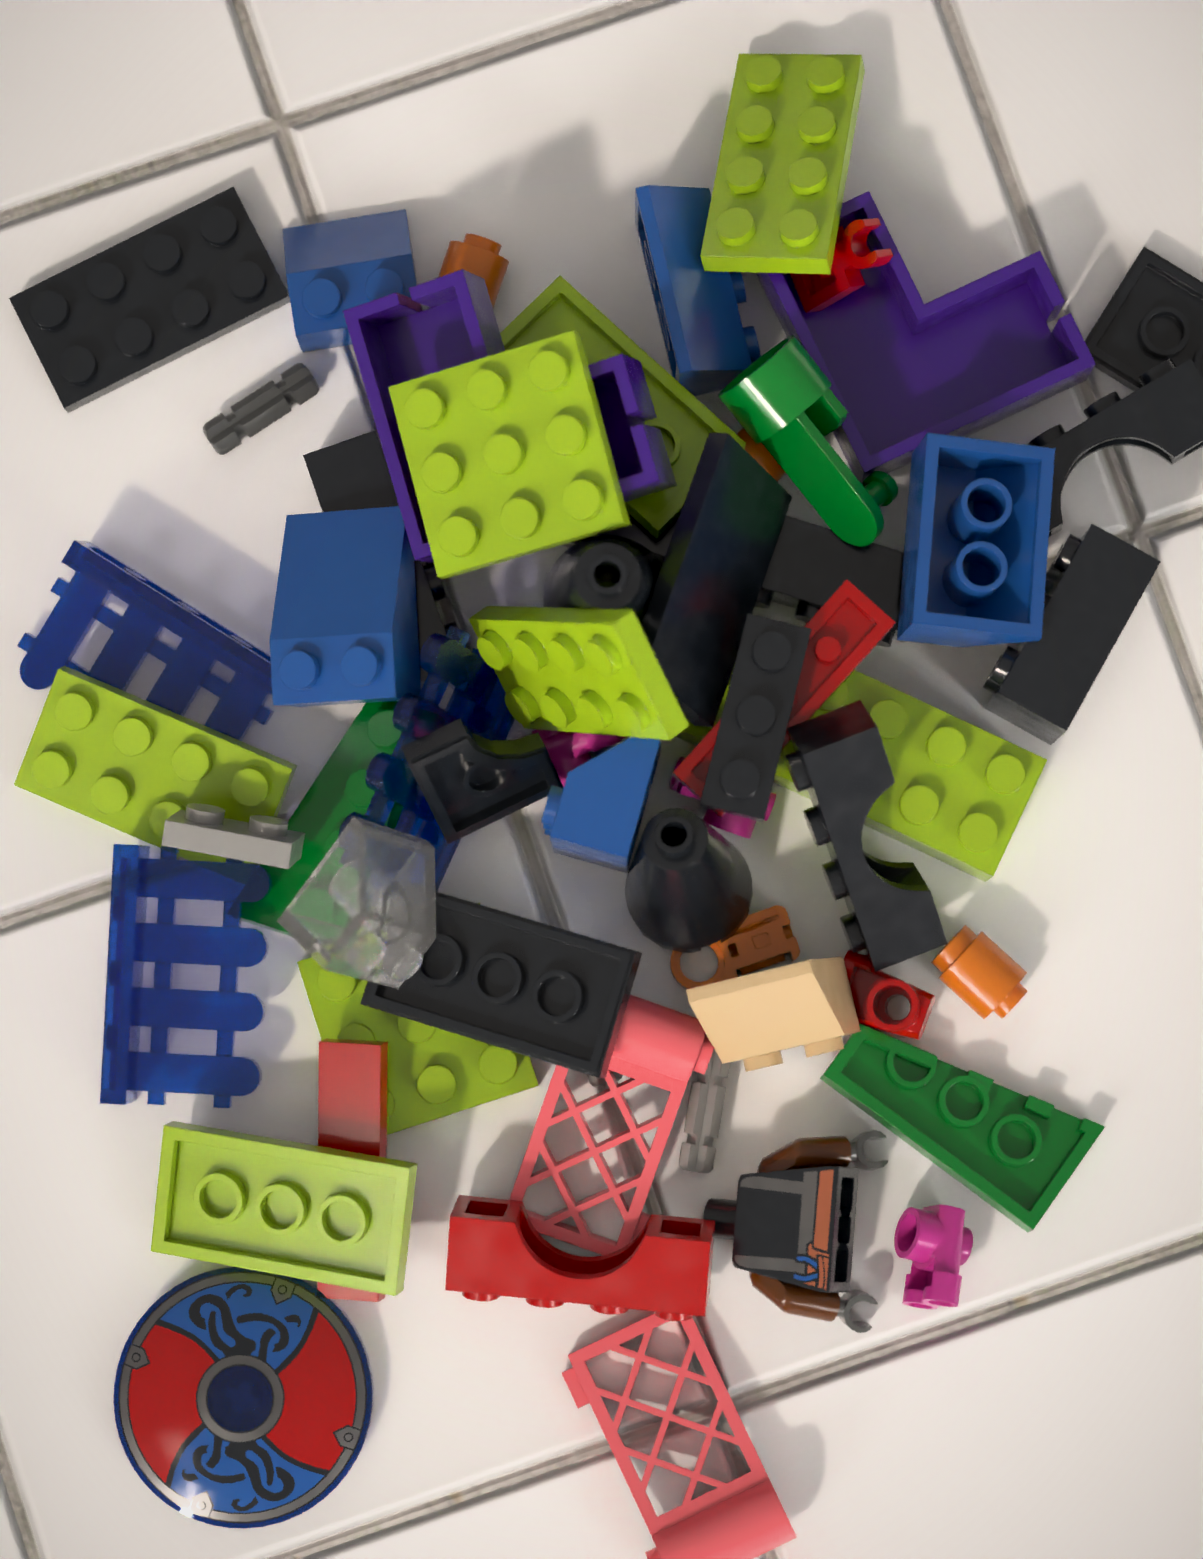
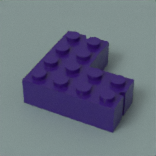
[756,191,1096,485]
[343,269,677,563]

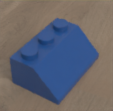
[635,185,761,396]
[897,433,1055,647]
[541,737,662,873]

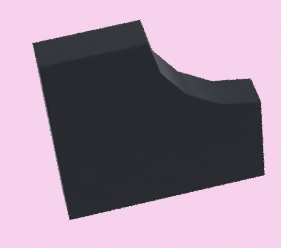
[401,718,564,844]

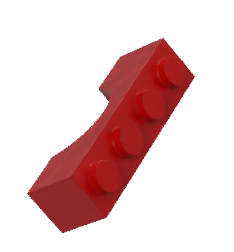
[445,1195,715,1321]

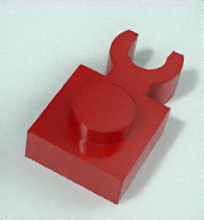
[790,218,893,313]

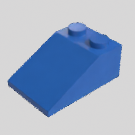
[270,506,422,707]

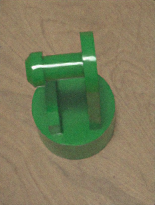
[718,335,898,546]

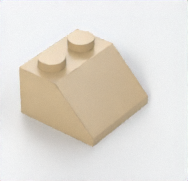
[686,956,861,1072]

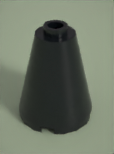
[543,535,662,626]
[625,808,753,953]

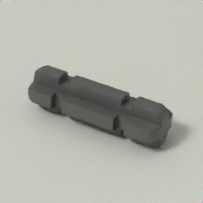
[203,363,319,455]

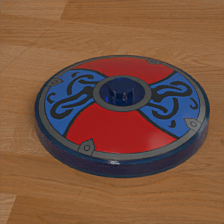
[113,1266,374,1529]

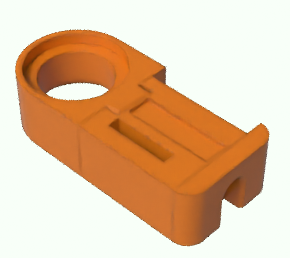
[670,905,800,990]

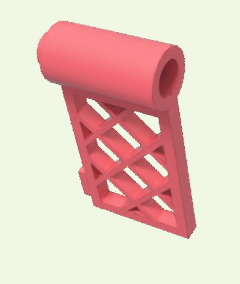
[509,994,714,1255]
[562,1313,797,1559]

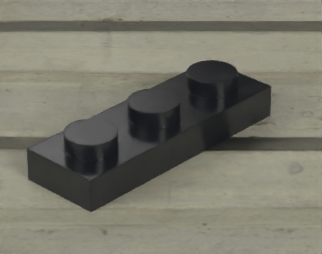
[699,613,811,822]

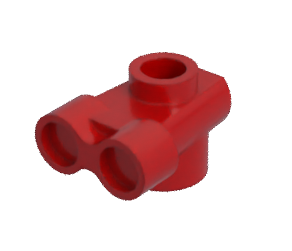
[844,949,935,1040]

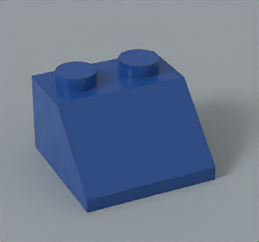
[282,209,422,353]

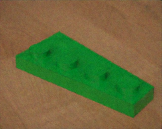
[228,701,436,955]
[820,1024,1105,1233]

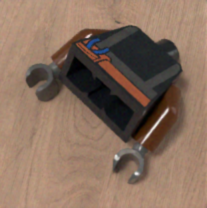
[703,1130,889,1333]

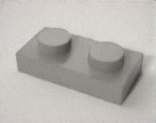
[161,803,305,869]

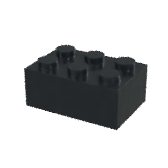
[983,524,1161,745]

